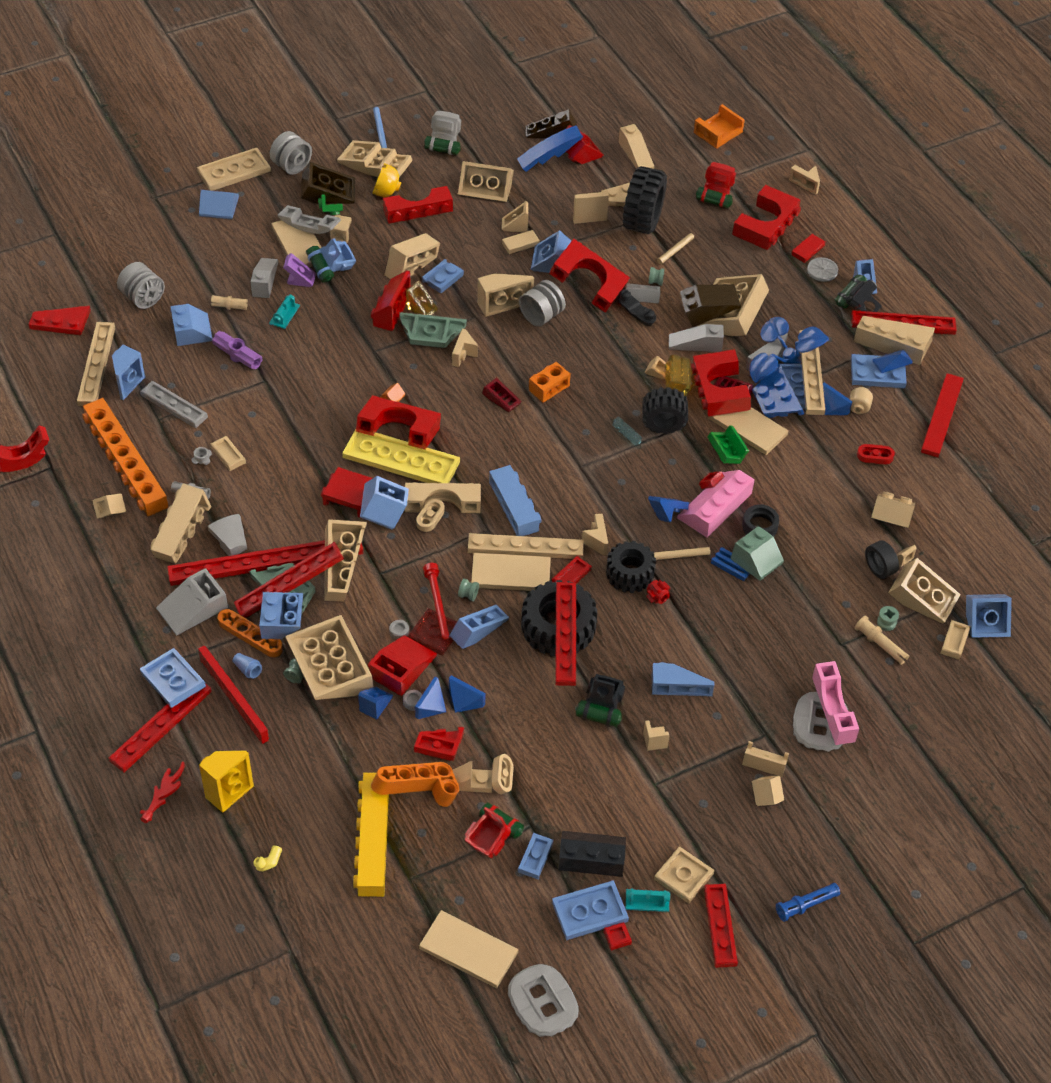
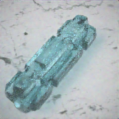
[613,417,642,445]

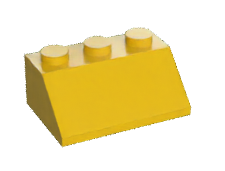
[199,751,254,813]

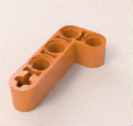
[371,762,459,807]

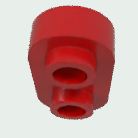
[857,444,895,464]

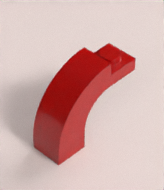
[0,425,49,472]

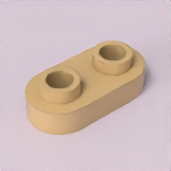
[416,499,445,532]
[492,754,513,794]

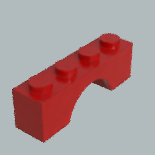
[383,186,453,224]

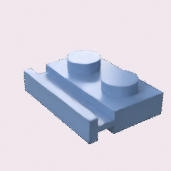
[422,259,464,293]

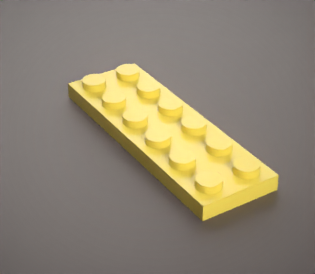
[342,429,460,483]

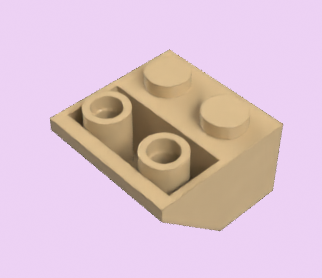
[871,491,915,528]

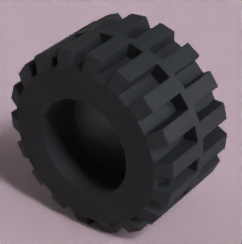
[642,387,688,434]
[606,541,656,593]

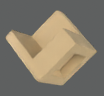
[330,215,352,243]
[92,494,126,519]
[643,720,669,751]
[752,775,784,806]

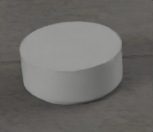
[389,620,409,640]
[403,690,422,711]

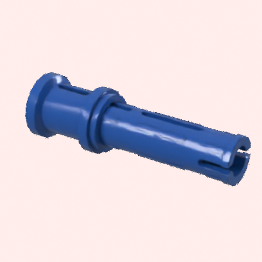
[776,883,840,922]

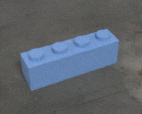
[489,465,541,536]

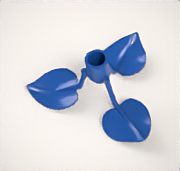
[750,317,829,383]

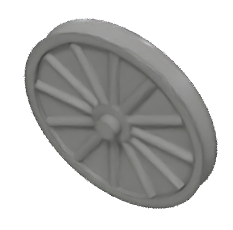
[807,257,838,281]

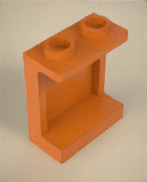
[694,104,745,149]

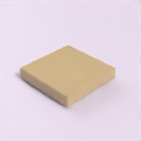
[573,192,609,224]
[654,846,714,904]

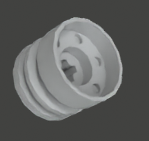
[117,262,165,309]
[519,280,566,326]

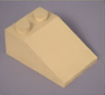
[477,274,534,317]
[888,558,961,624]

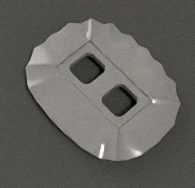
[793,692,848,752]
[508,964,579,1037]

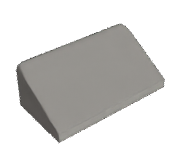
[626,283,660,303]

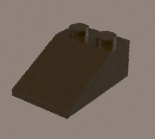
[301,162,355,204]
[680,284,741,327]

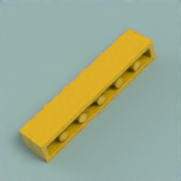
[353,773,389,897]

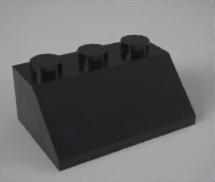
[558,831,626,877]

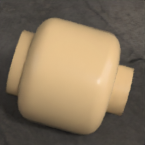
[849,387,873,414]

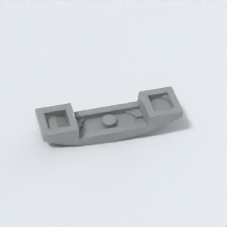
[278,205,341,234]

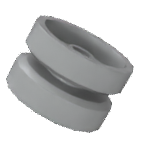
[270,131,312,174]

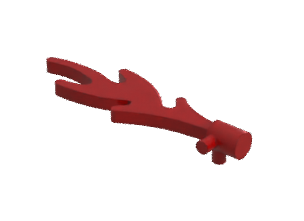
[140,762,185,823]

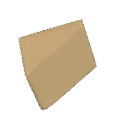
[645,356,671,380]
[897,545,916,567]

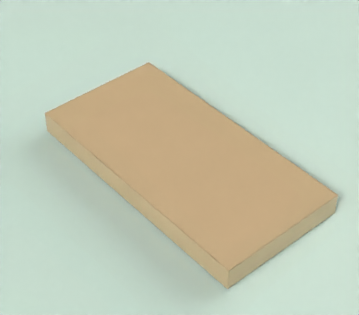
[197,148,271,191]
[271,220,322,267]
[708,407,788,455]
[471,553,551,591]
[419,910,518,988]

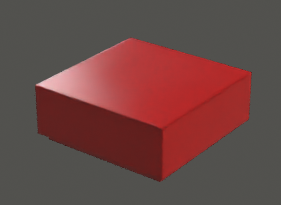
[699,471,725,489]
[603,922,632,950]

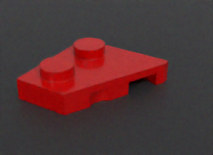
[414,727,465,761]

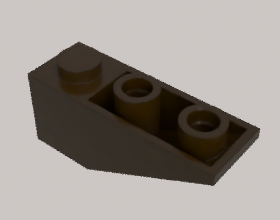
[526,109,577,139]

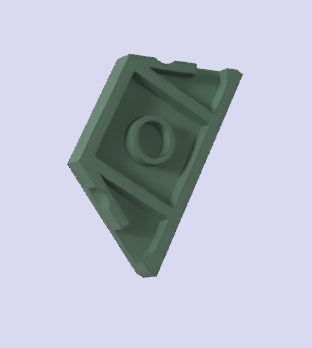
[399,312,467,348]
[250,563,316,615]

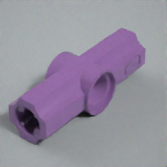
[212,331,262,370]

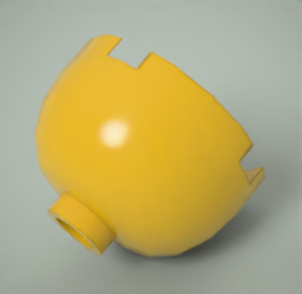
[372,163,402,197]

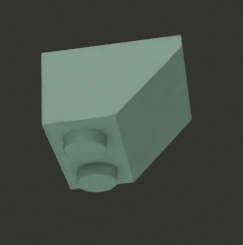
[731,526,784,581]

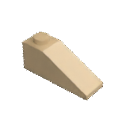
[619,124,654,169]

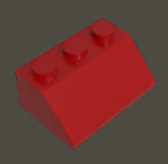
[371,270,411,331]

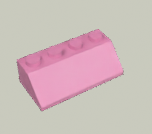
[677,470,754,537]

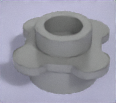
[192,447,212,465]

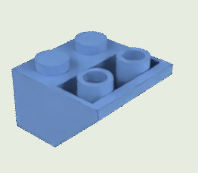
[360,476,409,530]
[259,592,303,639]

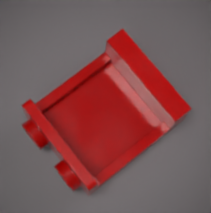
[321,467,373,519]

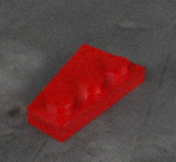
[28,306,91,335]

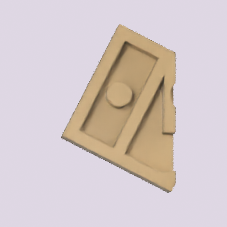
[601,183,630,207]

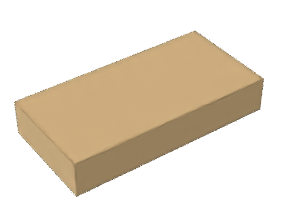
[502,230,540,254]
[210,436,246,471]
[940,620,970,660]

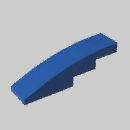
[517,125,583,172]

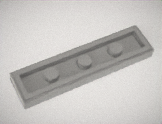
[140,381,208,428]

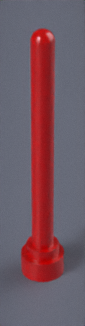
[423,563,449,640]

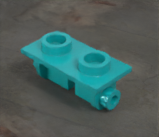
[269,295,300,329]
[625,888,670,912]

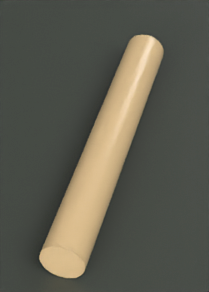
[657,233,694,264]
[654,547,710,560]

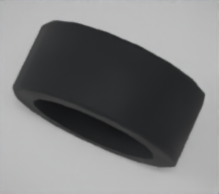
[742,504,780,537]
[865,540,899,579]

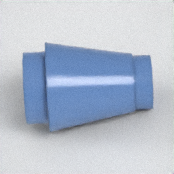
[233,653,262,679]

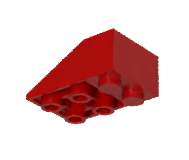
[368,635,437,696]

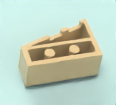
[385,233,440,279]

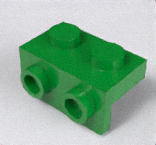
[318,195,343,215]
[707,425,749,464]

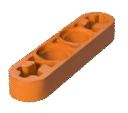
[218,609,283,657]

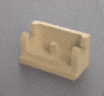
[742,741,789,777]

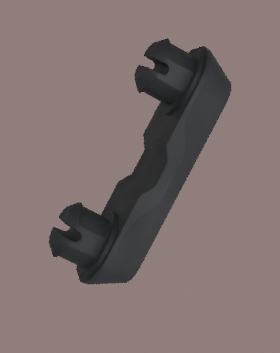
[617,289,657,326]

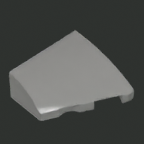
[208,514,247,556]

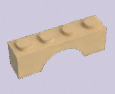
[405,482,481,513]

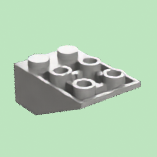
[156,568,228,636]

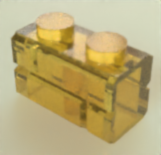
[665,355,694,396]

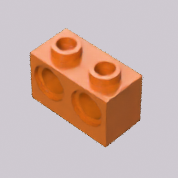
[529,362,571,403]

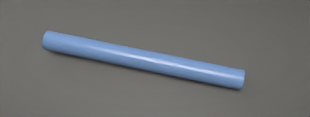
[373,107,387,148]

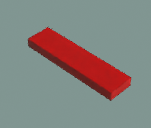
[704,884,738,968]

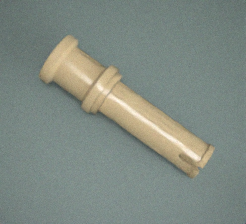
[855,616,909,665]

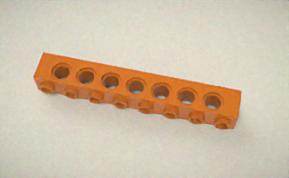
[82,398,169,516]

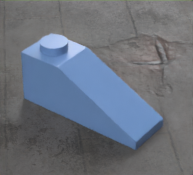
[449,605,509,649]
[651,662,714,696]

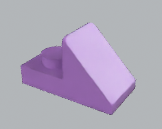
[283,253,316,287]

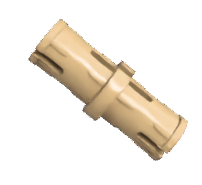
[211,295,248,310]

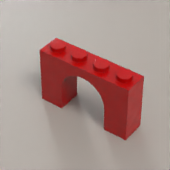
[732,185,801,250]
[549,239,630,313]
[690,349,751,417]
[356,395,441,450]

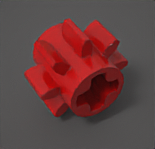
[646,580,670,604]

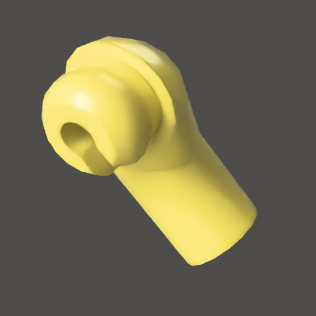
[253,846,282,872]

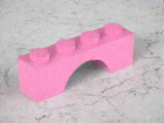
[812,661,859,745]

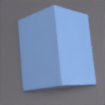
[199,190,239,219]

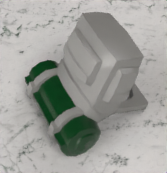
[424,111,461,155]

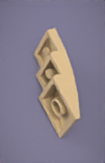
[337,140,412,177]

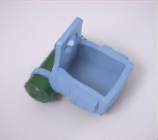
[306,238,356,283]

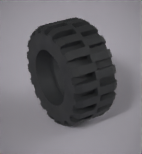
[623,166,667,234]
[521,580,597,656]

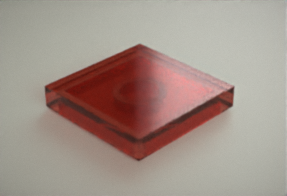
[408,608,457,656]

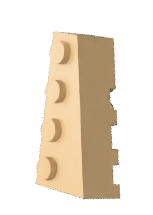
[854,316,935,365]
[150,484,211,564]
[324,520,367,602]

